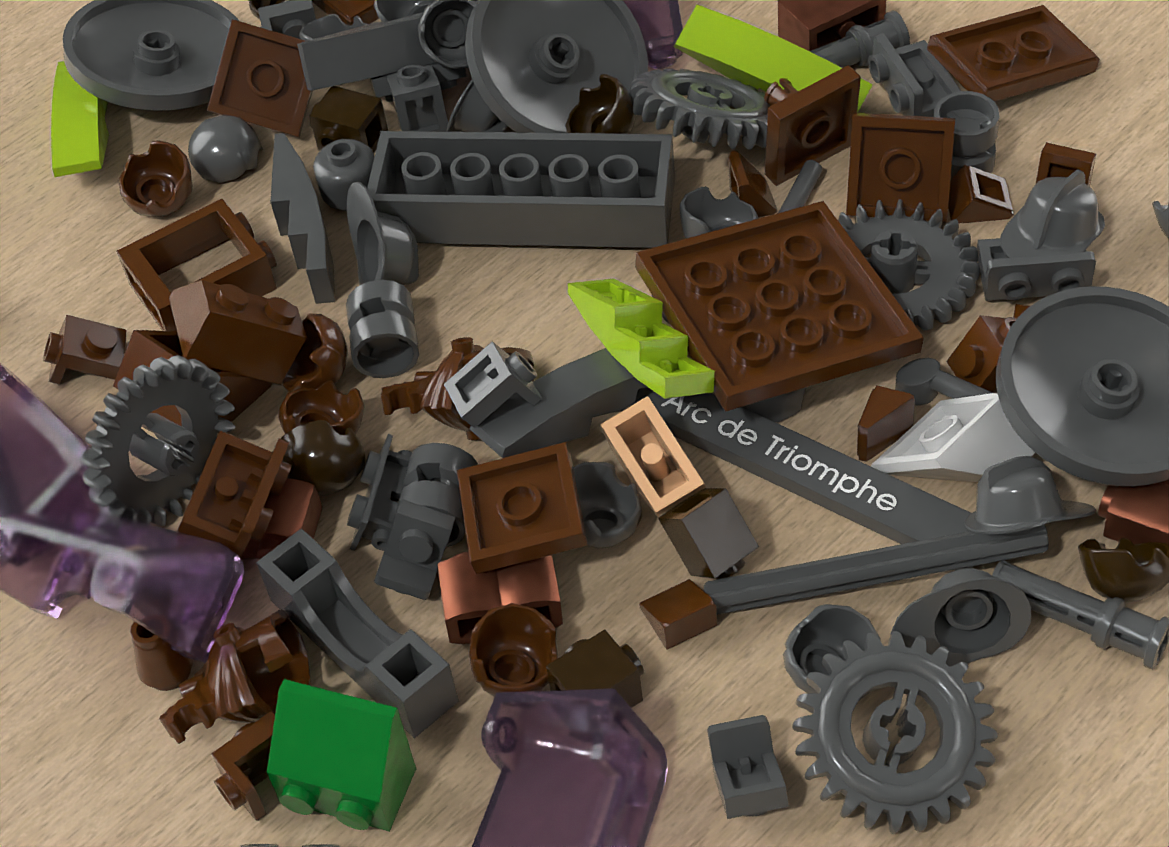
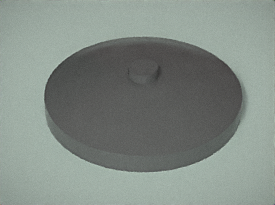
[63,0,239,111]
[465,0,648,133]
[996,286,1169,486]

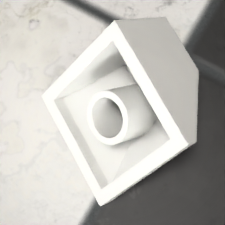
[871,393,1035,482]

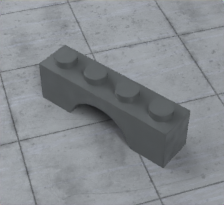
[256,528,459,739]

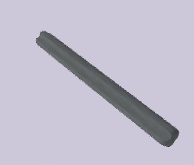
[704,524,1049,615]

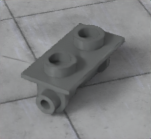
[347,434,412,551]

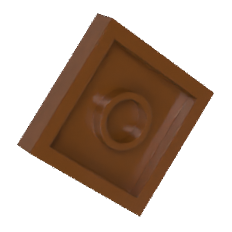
[207,19,313,138]
[764,65,861,186]
[846,113,956,222]
[457,442,588,574]

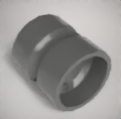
[934,91,1000,181]
[346,280,419,378]
[394,443,478,547]

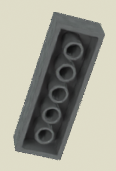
[367,131,675,248]

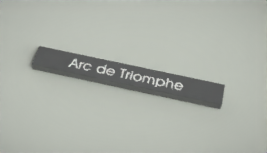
[621,387,973,570]

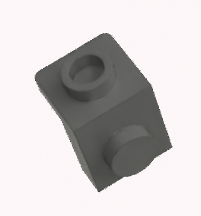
[707,715,789,819]

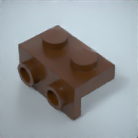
[177,431,292,557]

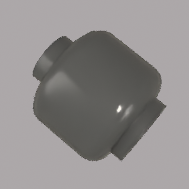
[313,139,375,211]

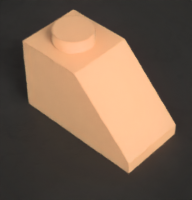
[600,396,706,517]

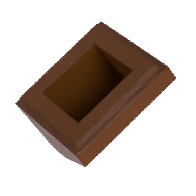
[728,150,777,218]
[948,165,1014,223]
[857,385,915,462]
[639,579,718,650]

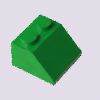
[267,679,416,832]

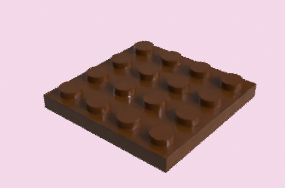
[635,201,924,412]

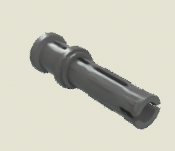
[810,10,910,68]
[992,560,1169,670]

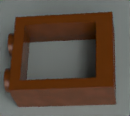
[116,199,277,331]

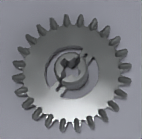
[630,68,770,150]
[838,199,980,331]
[82,355,236,530]
[792,631,998,834]

